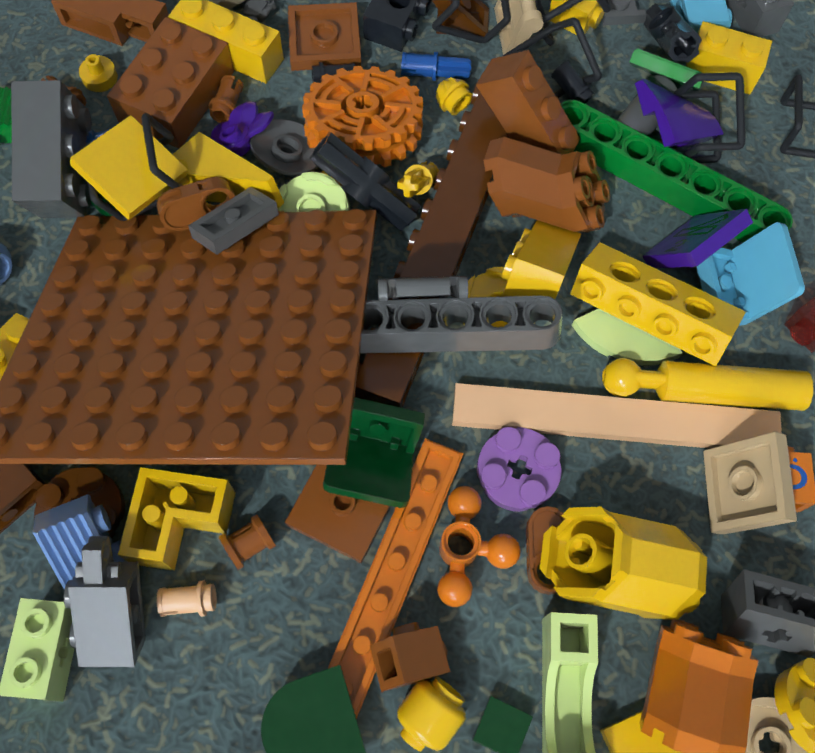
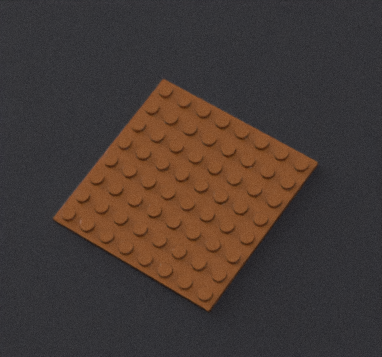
[0,209,377,465]

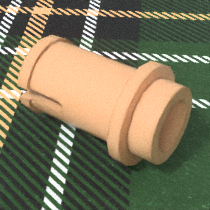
[157,580,217,617]

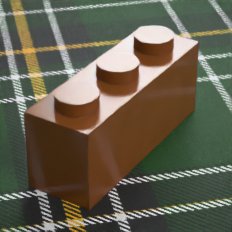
[476,50,580,154]

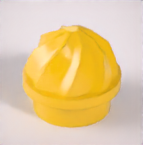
[436,77,472,116]

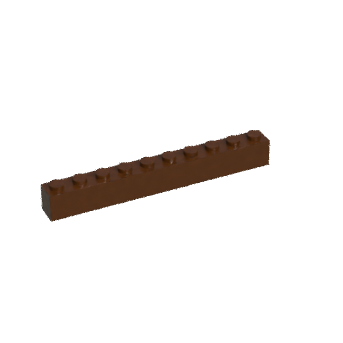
[355,86,509,408]

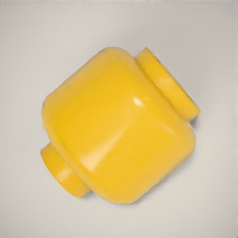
[397,677,466,752]

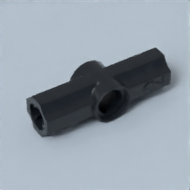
[643,3,702,63]
[309,131,421,231]

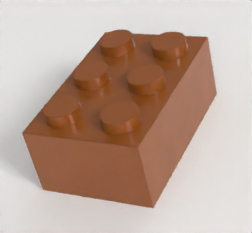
[107,17,234,148]

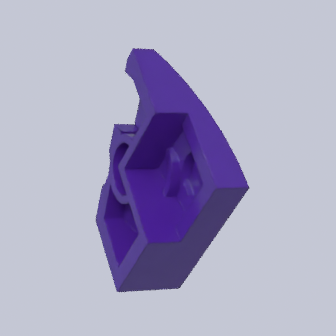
[635,79,724,148]

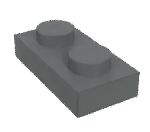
[188,187,279,255]

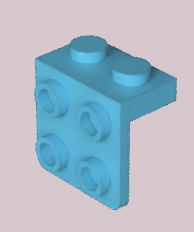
[697,222,805,326]

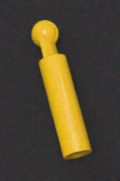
[602,358,813,411]

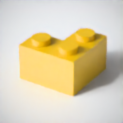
[118,467,235,571]

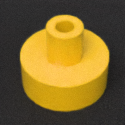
[79,54,118,92]

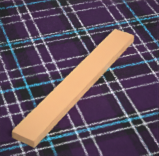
[452,383,782,449]

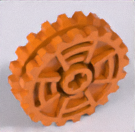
[302,66,423,168]

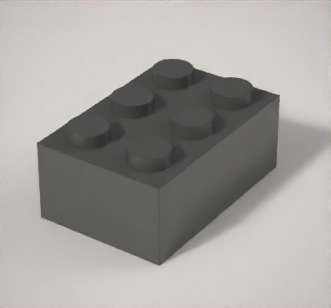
[11,80,92,218]

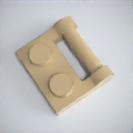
[494,0,544,55]

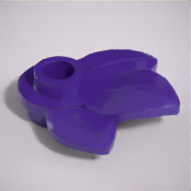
[211,101,274,157]

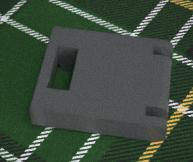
[377,275,468,302]

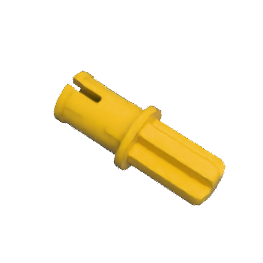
[397,161,439,198]

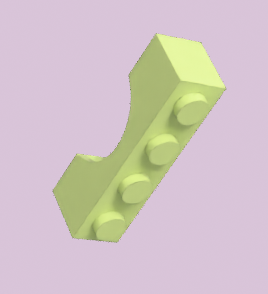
[542,612,598,753]

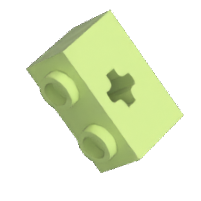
[0,598,74,702]

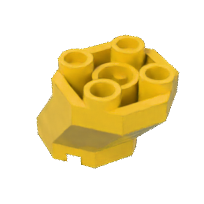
[540,506,707,620]

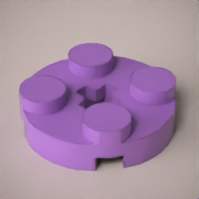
[477,427,562,512]

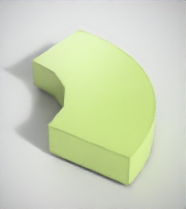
[572,308,683,365]

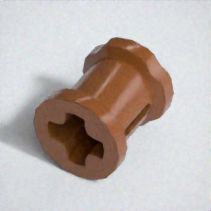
[219,514,276,570]

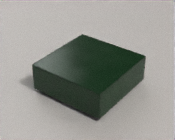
[472,696,533,753]

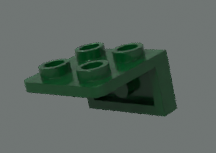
[323,397,425,508]

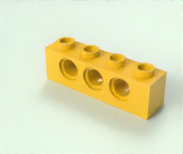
[570,242,746,367]

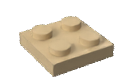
[703,431,797,534]

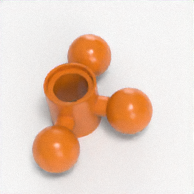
[437,486,521,607]

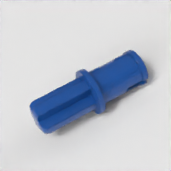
[401,52,472,81]

